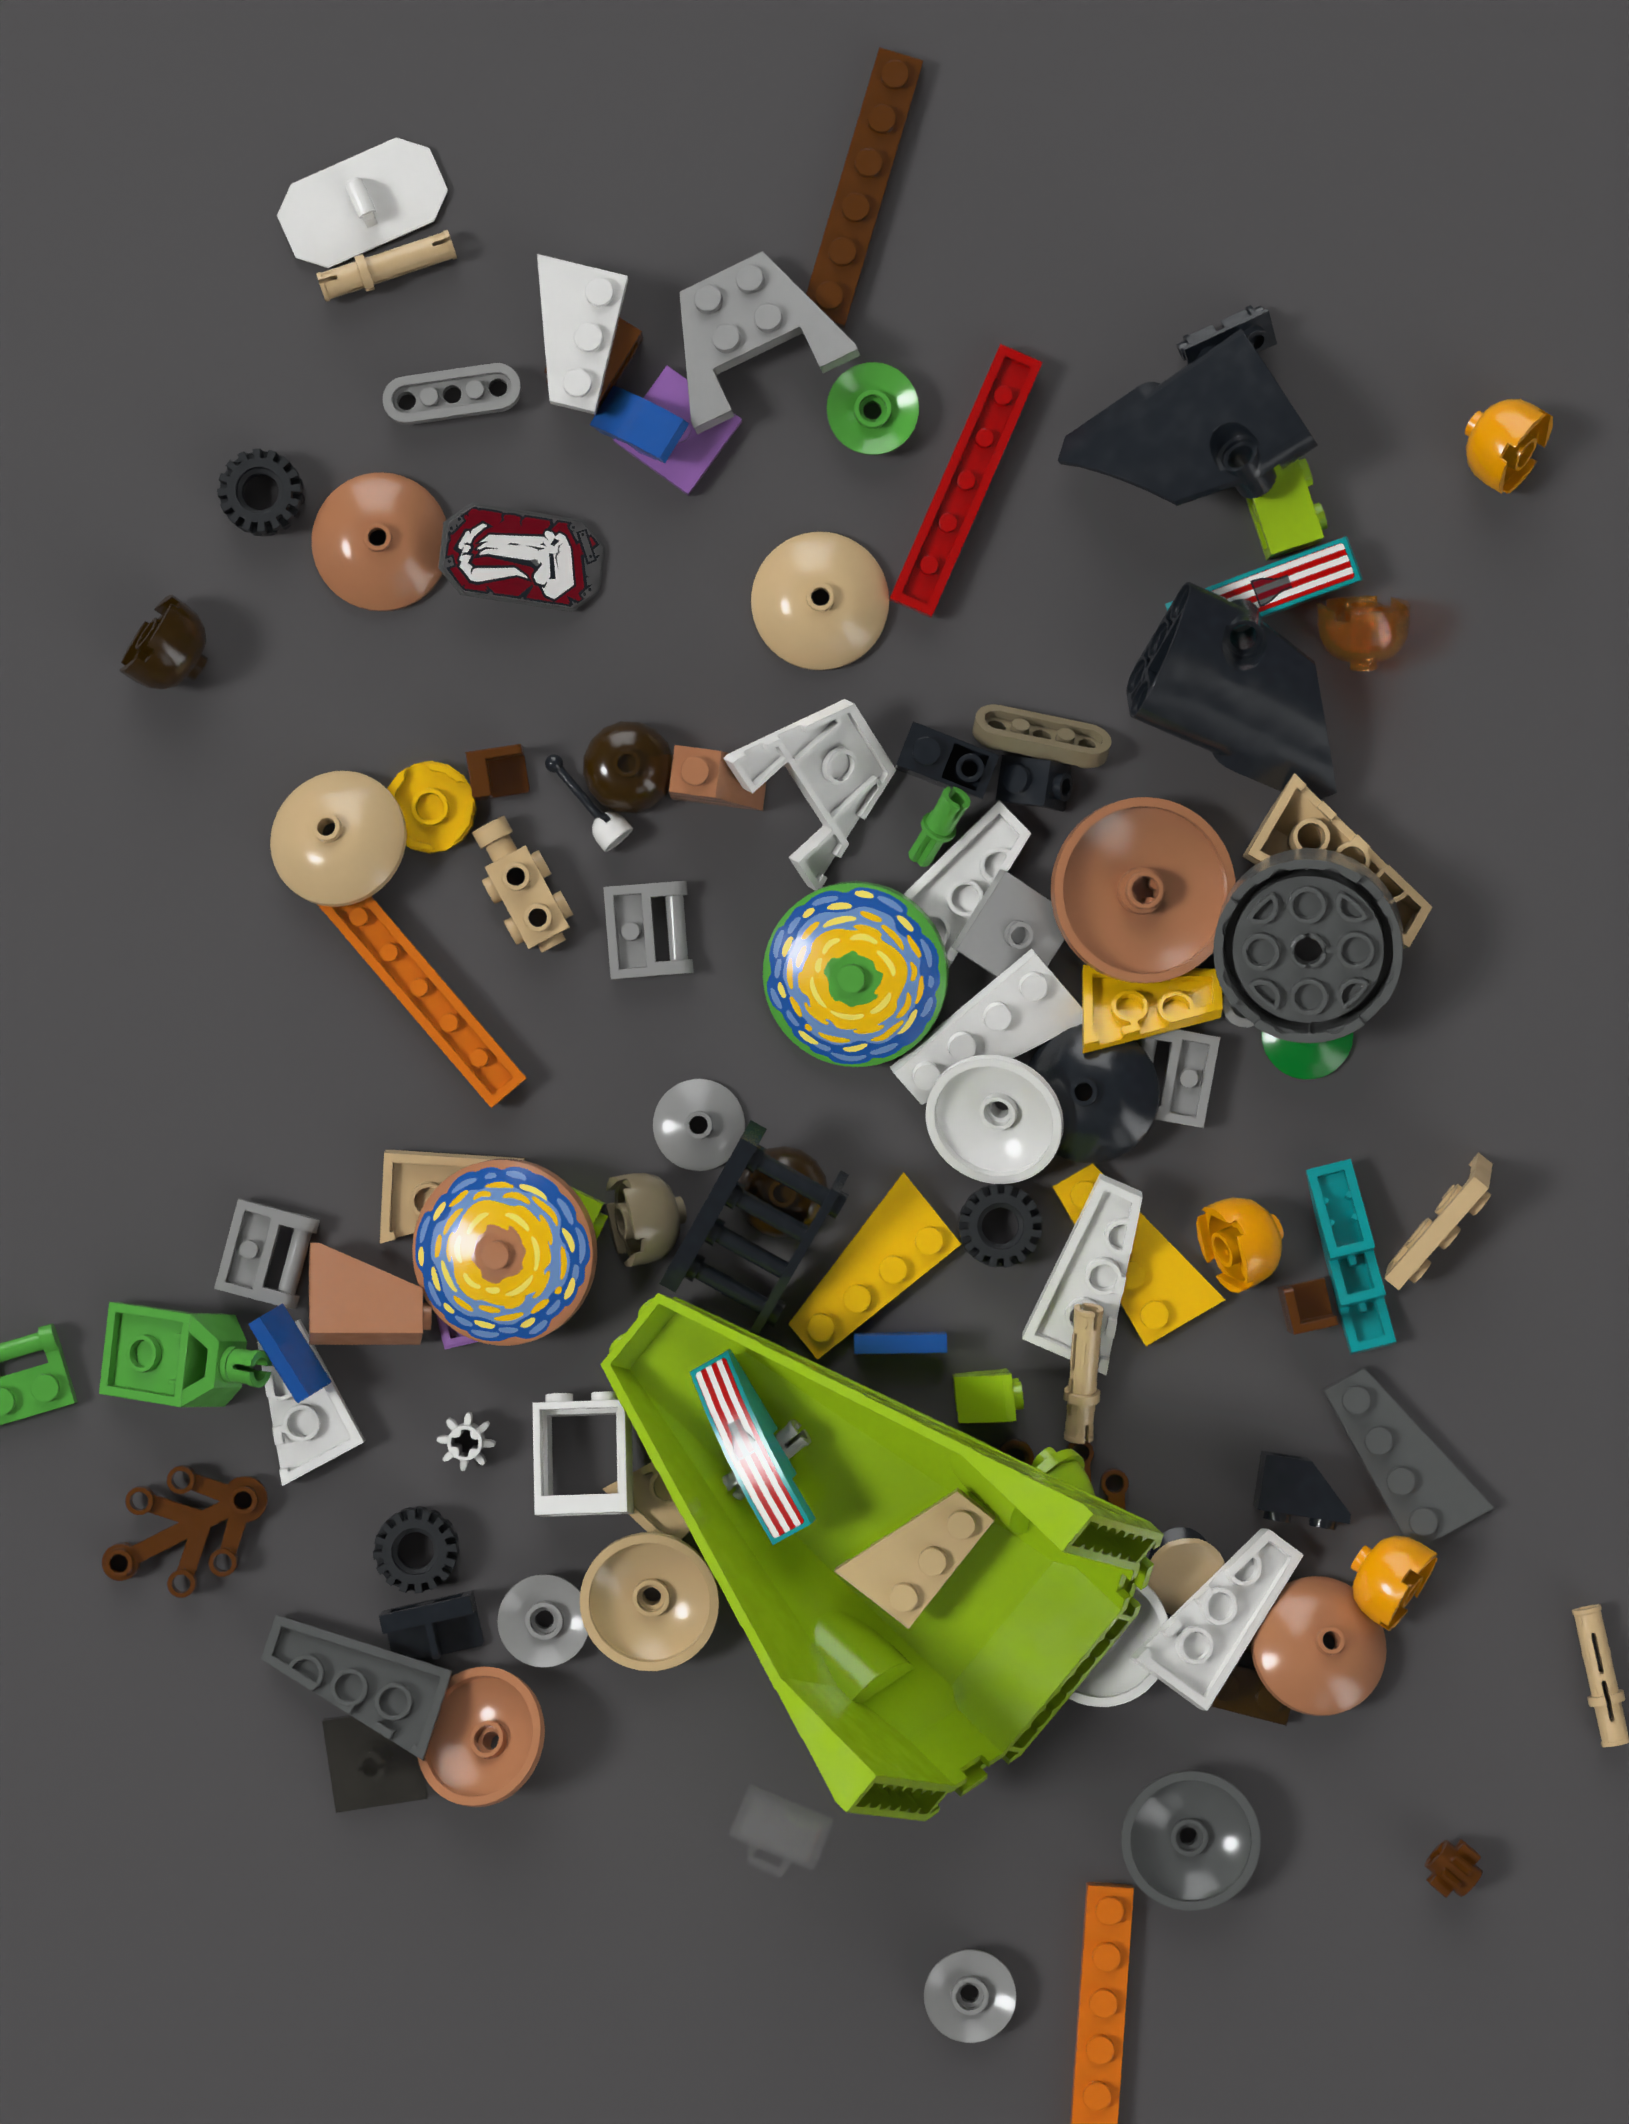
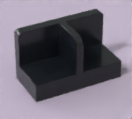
[379,1590,484,1660]

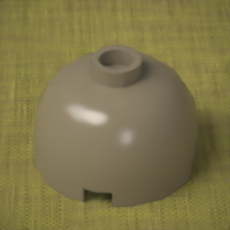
[606,1173,687,1267]

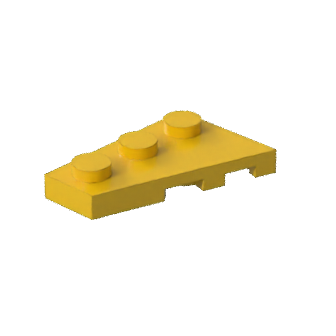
[1082,965,1223,1054]

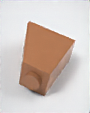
[669,745,767,811]
[309,1243,432,1345]

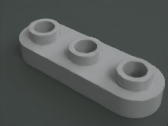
[382,363,522,425]

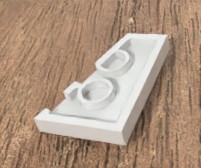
[537,254,628,415]
[257,1319,365,1486]

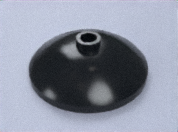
[1028,1025,1160,1163]

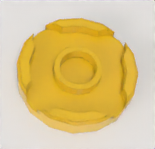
[387,761,477,854]

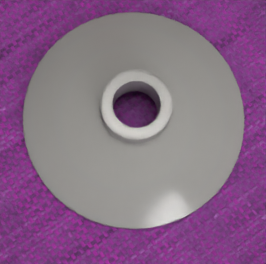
[653,1079,745,1171]
[498,1574,588,1668]
[924,1949,1016,2043]

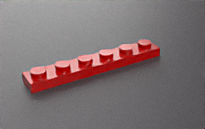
[889,344,1043,618]

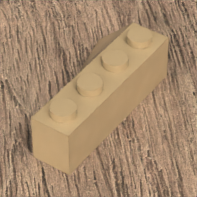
[1242,773,1433,949]

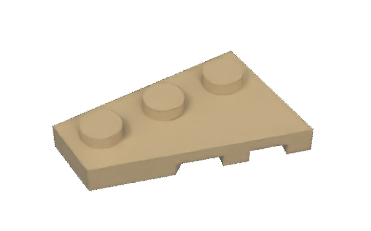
[380,1150,524,1244]
[1384,1152,1493,1290]
[834,1488,995,1629]

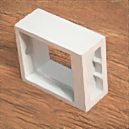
[533,1391,634,1517]

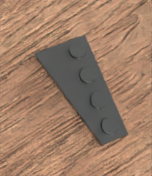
[1322,1367,1494,1546]
[261,1615,453,1761]

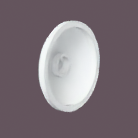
[926,1055,1064,1184]
[1069,1585,1168,1707]

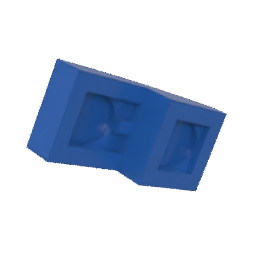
[589,386,689,463]

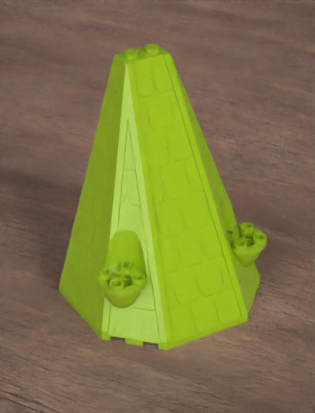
[600,1293,1164,1821]

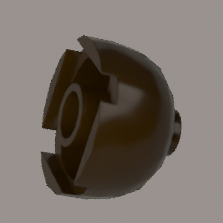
[120,595,208,690]
[583,721,673,814]
[739,1146,828,1238]

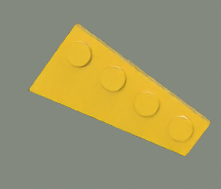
[1052,1163,1225,1346]
[788,1172,961,1360]

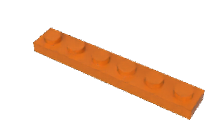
[318,896,527,1108]
[1070,1882,1134,2124]

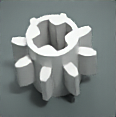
[437,1412,496,1471]

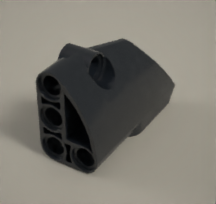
[1058,329,1318,506]
[1126,582,1337,799]

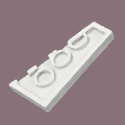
[1129,1528,1304,1711]

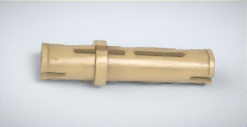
[316,230,457,302]
[1063,1303,1104,1444]
[1572,1604,1629,1747]

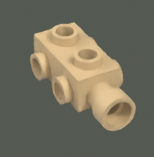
[472,815,574,953]

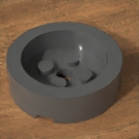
[1213,848,1403,1043]

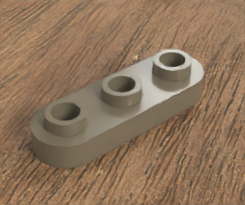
[972,704,1112,769]

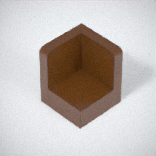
[465,744,530,801]
[1277,1277,1339,1335]

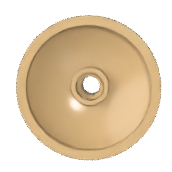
[751,532,889,671]
[270,771,407,907]
[580,1532,720,1671]

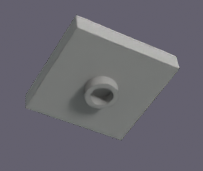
[951,869,1065,977]

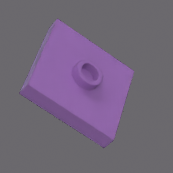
[613,365,742,496]

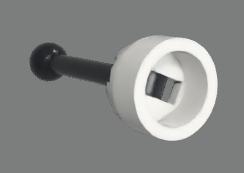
[545,754,633,852]

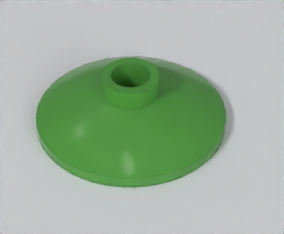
[827,362,919,455]

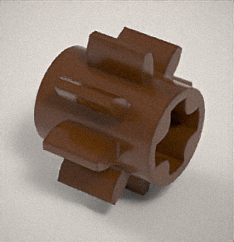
[1424,1839,1483,1898]

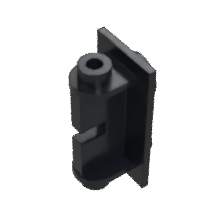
[1176,305,1277,364]

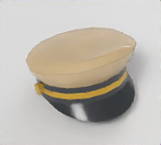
[1148,1527,1225,1615]

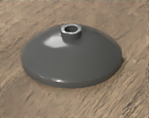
[1121,1770,1261,1911]

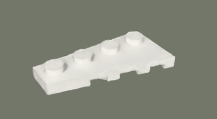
[903,801,1031,968]
[890,948,1082,1105]
[1022,1173,1143,1375]

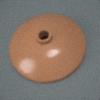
[312,472,447,612]
[1251,1576,1387,1716]
[417,1667,545,1807]

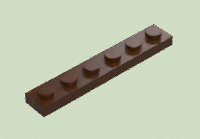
[806,47,923,329]

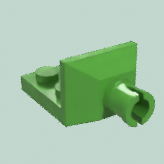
[99,1302,272,1407]

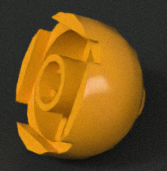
[1465,399,1553,494]
[1196,1197,1284,1293]
[1351,1536,1438,1631]

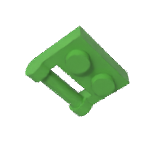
[0,1323,78,1425]

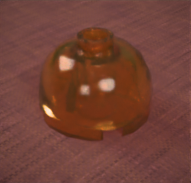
[1317,595,1410,671]

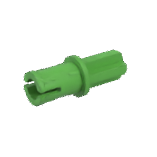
[908,787,971,867]

